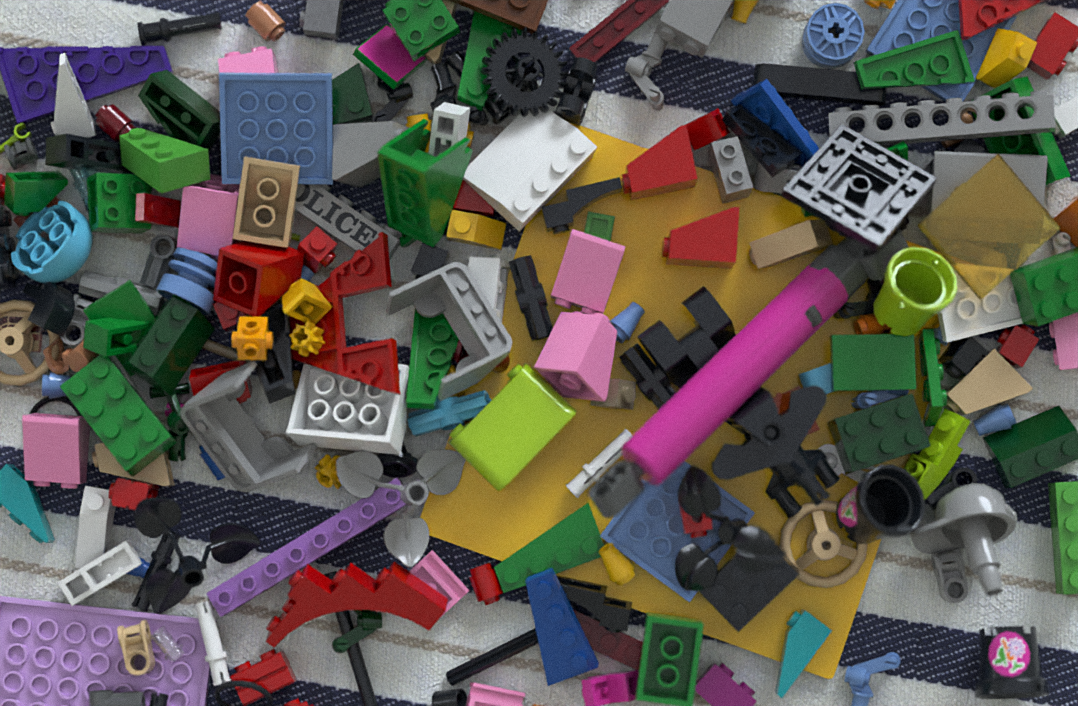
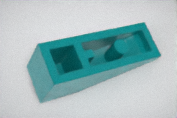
[775,609,832,698]

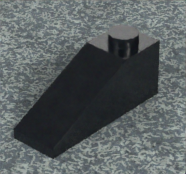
[45,134,132,173]

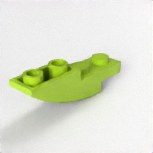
[904,408,971,500]

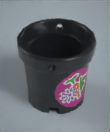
[835,465,926,544]
[975,626,1050,699]

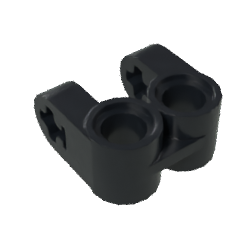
[555,57,597,126]

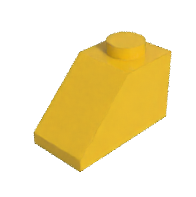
[975,28,1037,89]
[446,210,506,250]
[282,278,332,324]

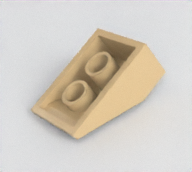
[233,157,300,248]

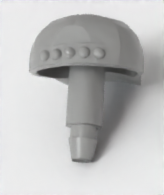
[909,484,1017,596]

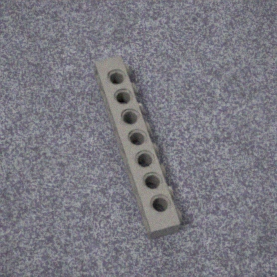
[828,91,1056,146]

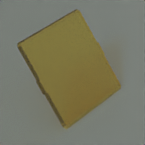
[917,153,1061,299]

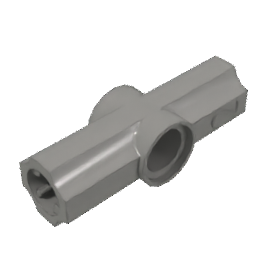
[79,270,164,315]

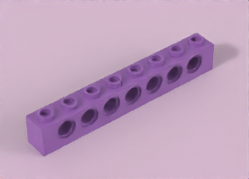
[206,477,407,617]

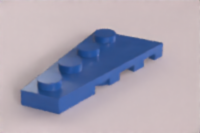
[731,79,819,167]
[526,568,599,686]

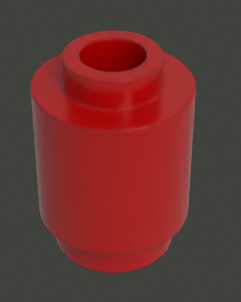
[469,563,503,605]

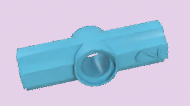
[407,390,491,437]

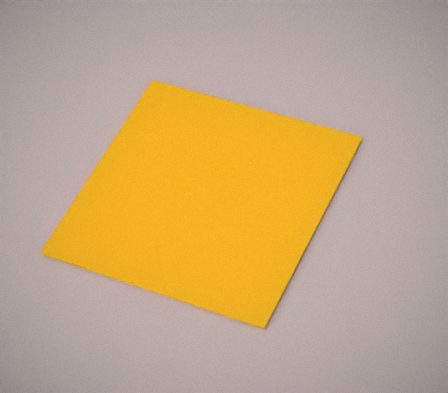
[420,122,973,679]

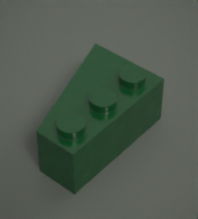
[332,63,374,125]
[138,70,220,153]

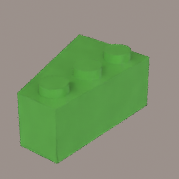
[119,128,210,193]

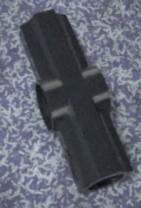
[509,255,553,341]
[619,343,676,410]

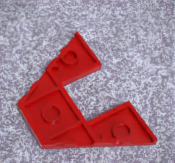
[290,232,401,395]

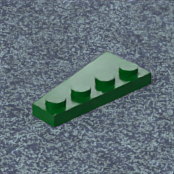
[457,11,522,111]
[853,30,975,89]
[406,309,459,409]
[494,503,604,593]

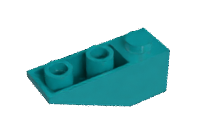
[0,464,55,544]

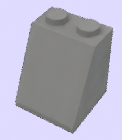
[655,0,735,58]
[332,121,409,188]

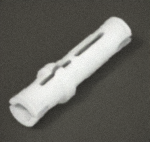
[565,429,633,498]
[194,600,231,686]

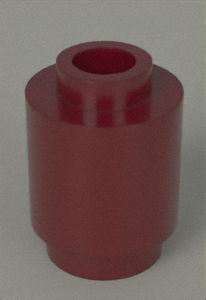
[95,104,136,142]

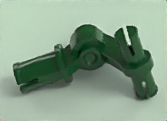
[149,383,190,462]
[332,610,382,653]

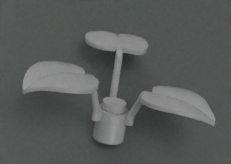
[336,449,466,567]

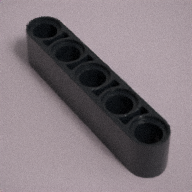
[753,63,887,106]

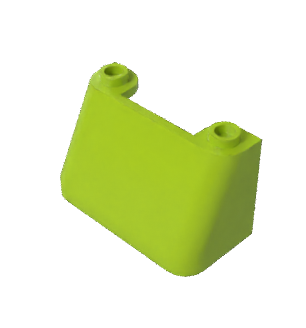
[448,363,577,491]

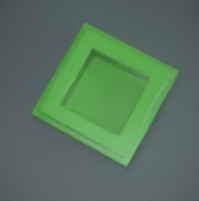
[584,211,615,241]

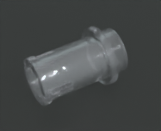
[150,626,185,663]

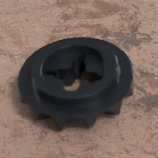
[377,451,417,478]

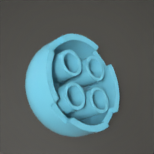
[11,201,93,283]

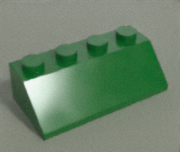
[971,76,1071,188]

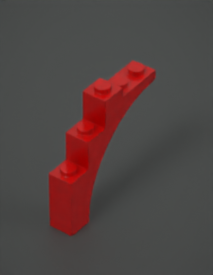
[265,562,448,648]

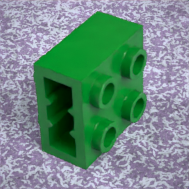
[383,0,460,61]
[87,173,153,234]

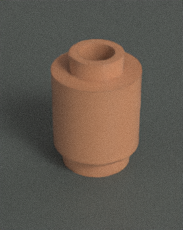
[245,1,286,42]

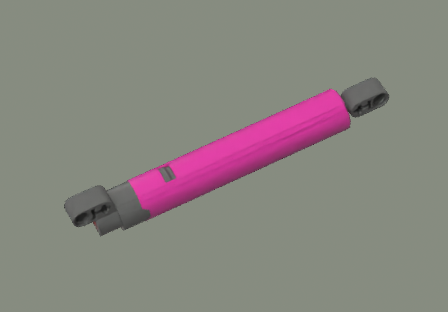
[588,227,909,518]

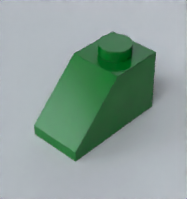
[4,171,68,216]
[83,318,150,357]

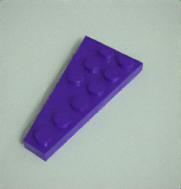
[0,46,174,124]

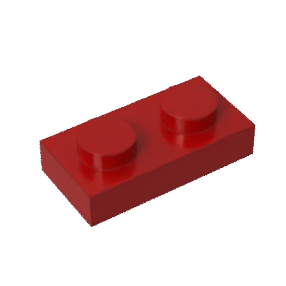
[135,193,181,228]

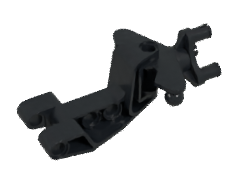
[637,286,840,518]

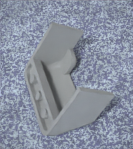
[386,262,512,401]
[180,361,317,492]

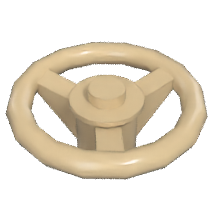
[0,299,60,386]
[779,500,868,588]

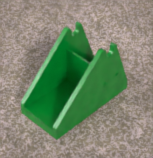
[377,119,473,247]

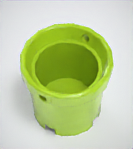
[873,247,958,336]

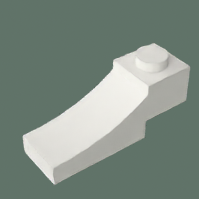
[57,540,142,606]

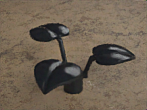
[675,465,786,591]
[134,497,260,614]

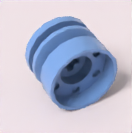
[802,3,865,69]
[156,247,217,315]

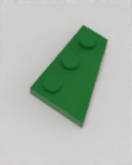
[919,329,947,427]

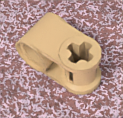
[117,620,155,675]

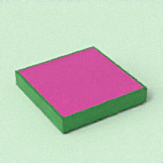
[353,24,428,89]

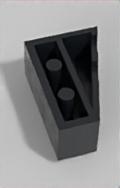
[236,303,295,404]

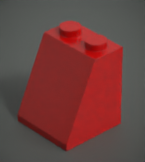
[621,125,698,201]
[662,207,740,269]
[213,241,304,317]

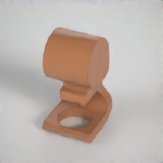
[43,337,100,374]

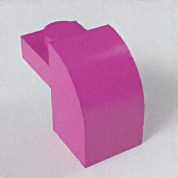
[581,670,638,706]

